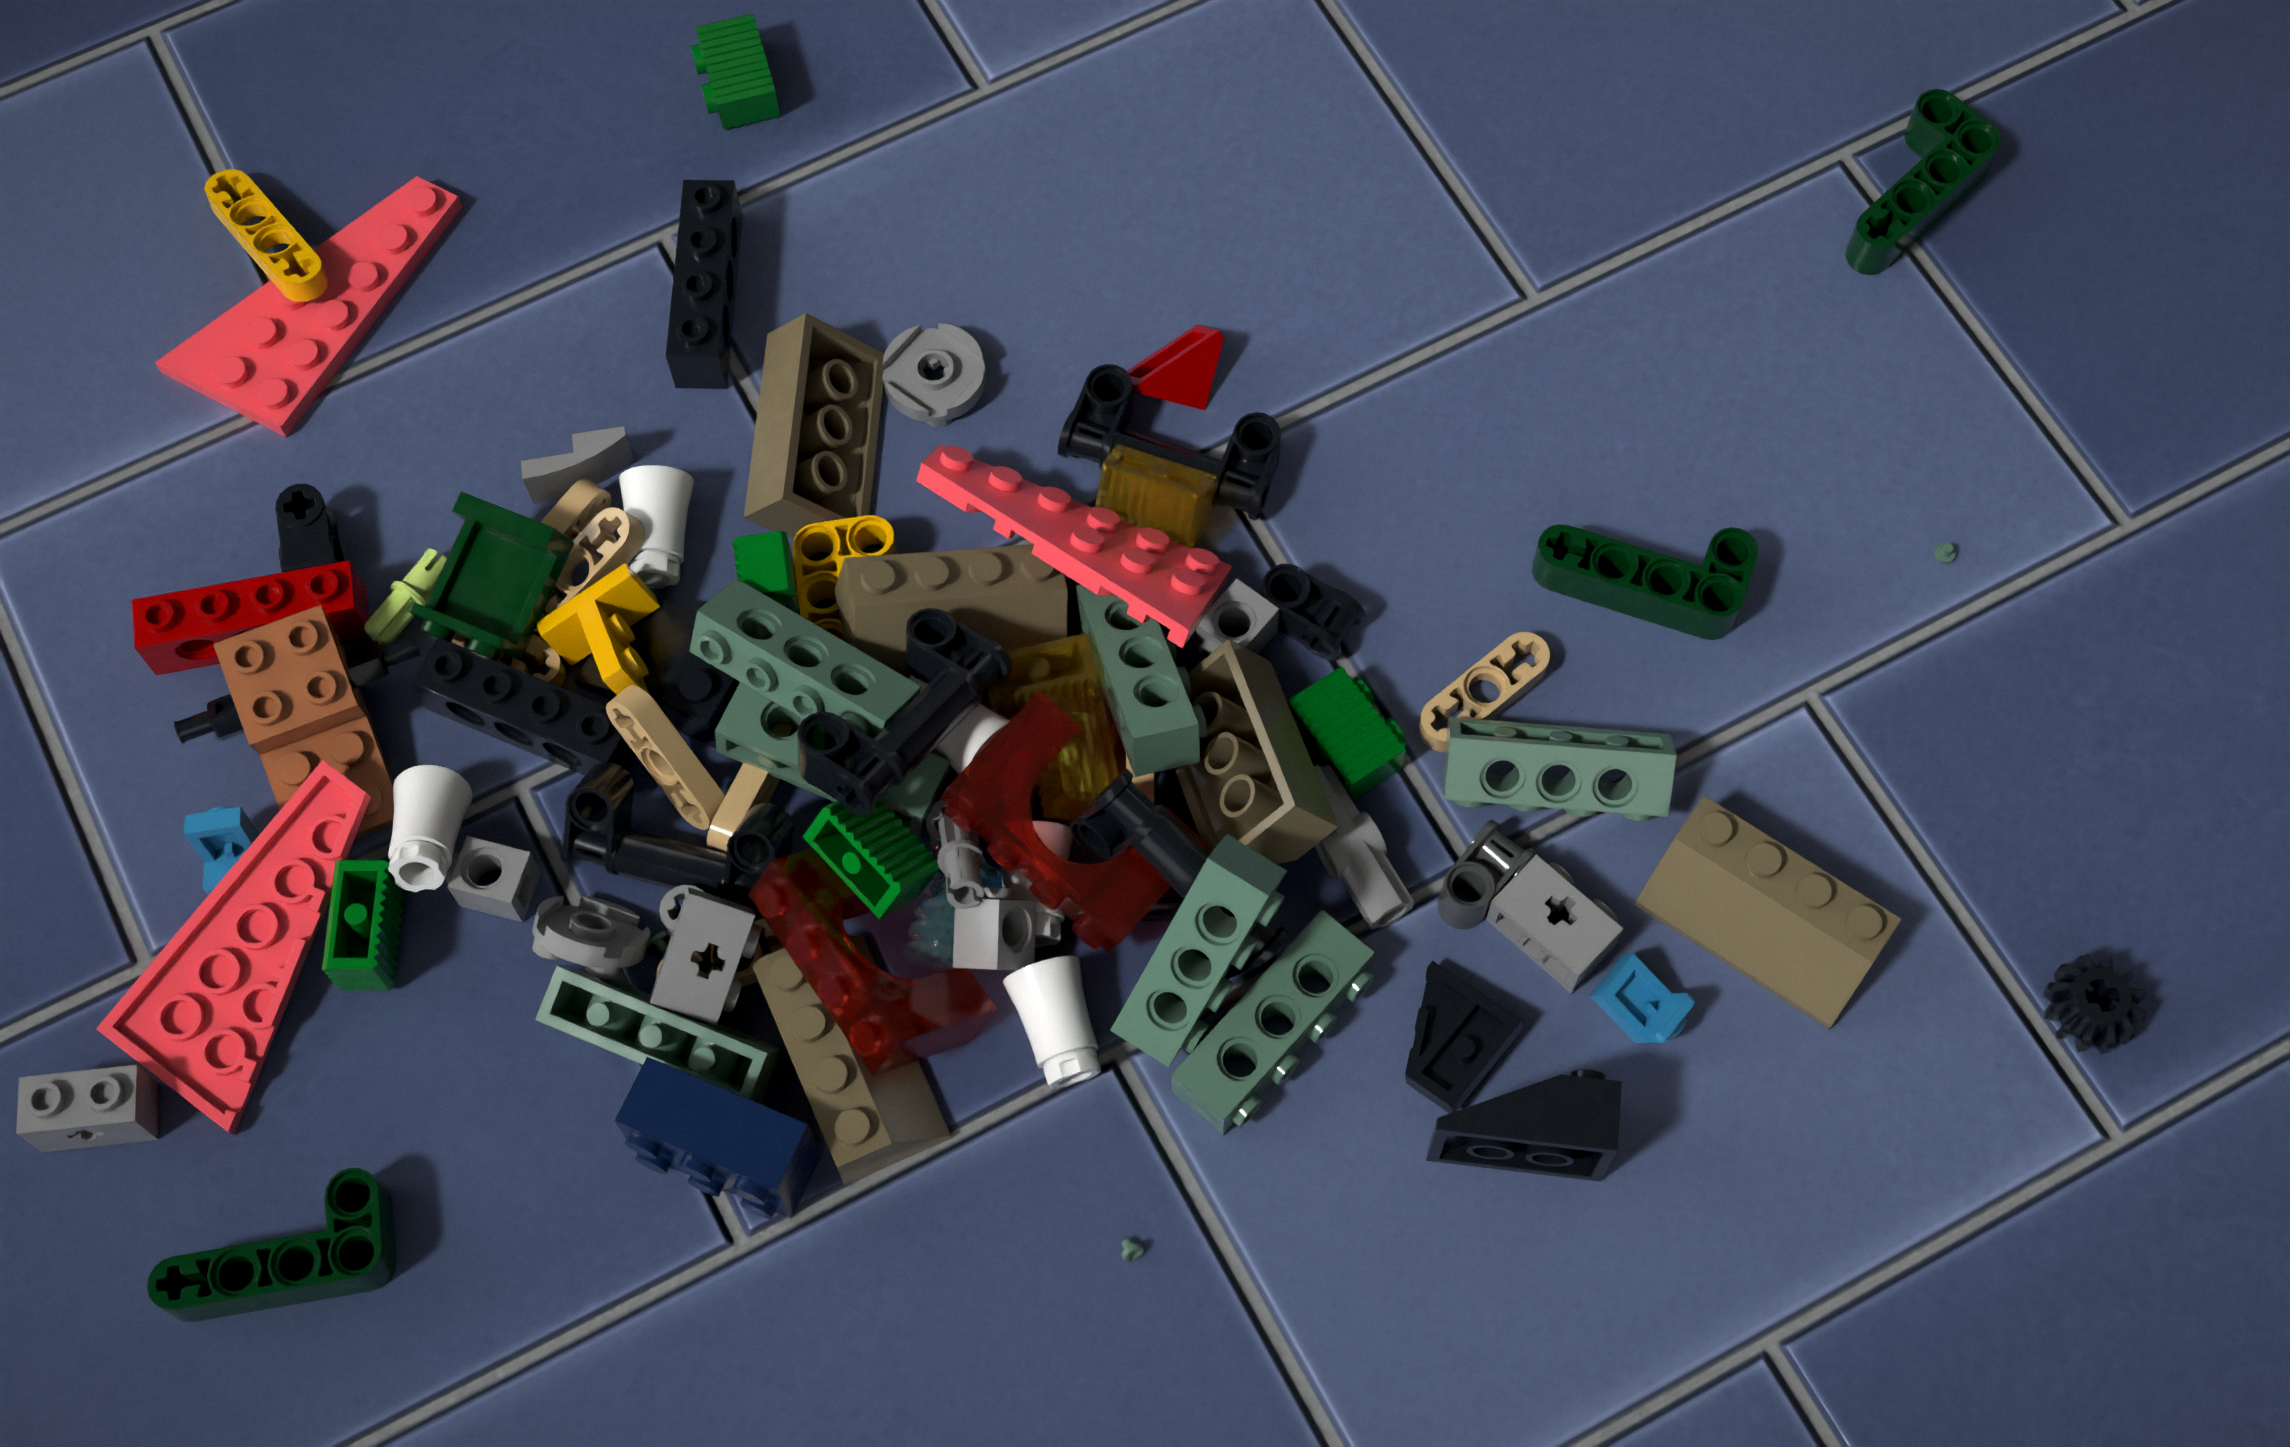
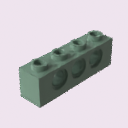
[689,578,921,739]
[1076,585,1207,777]
[715,682,950,838]
[1442,717,1677,821]
[1110,834,1287,1068]
[1171,909,1375,1135]
[535,964,784,1104]

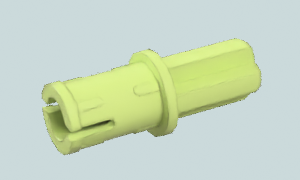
[364,548,447,645]

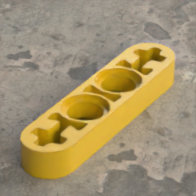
[204,169,328,302]

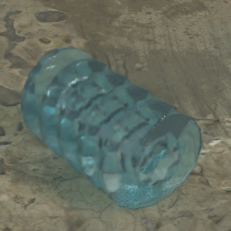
[901,845,1000,972]

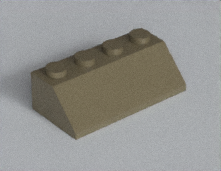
[744,313,884,537]
[835,544,1068,679]
[1174,639,1338,864]
[1634,795,1902,1029]
[751,936,951,1186]

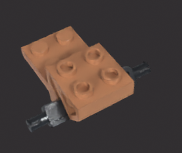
[174,605,421,840]

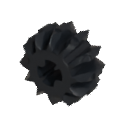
[2043,954,2147,1055]

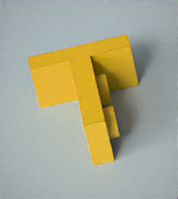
[536,563,660,695]

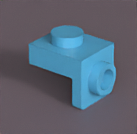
[184,806,260,895]
[1589,954,1696,1044]

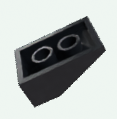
[574,599,740,748]
[1426,1069,1622,1182]

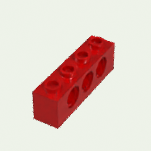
[131,560,370,676]

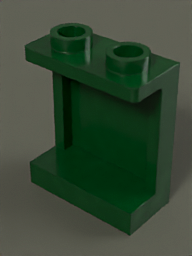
[408,492,574,661]

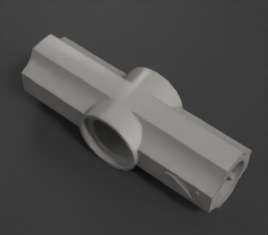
[1314,764,1414,930]

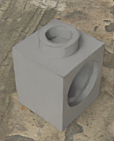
[1196,578,1279,660]
[446,836,542,922]
[953,888,1036,970]

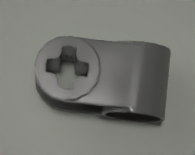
[1438,819,1538,930]

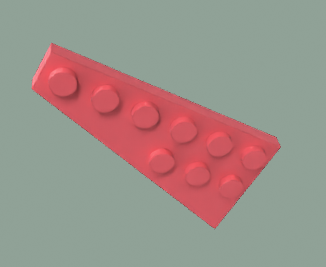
[155,176,463,438]
[916,444,1232,649]
[96,760,371,1135]

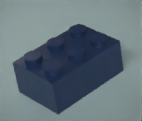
[614,1057,822,1219]

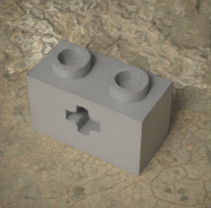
[1486,854,1624,994]
[650,887,762,1025]
[16,1064,160,1153]

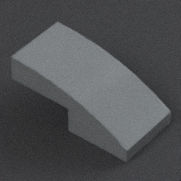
[521,426,635,504]

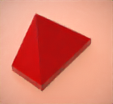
[1127,325,1224,411]

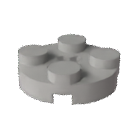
[882,323,987,428]
[532,896,650,979]

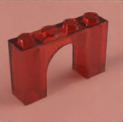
[940,690,1208,953]
[748,849,997,1076]

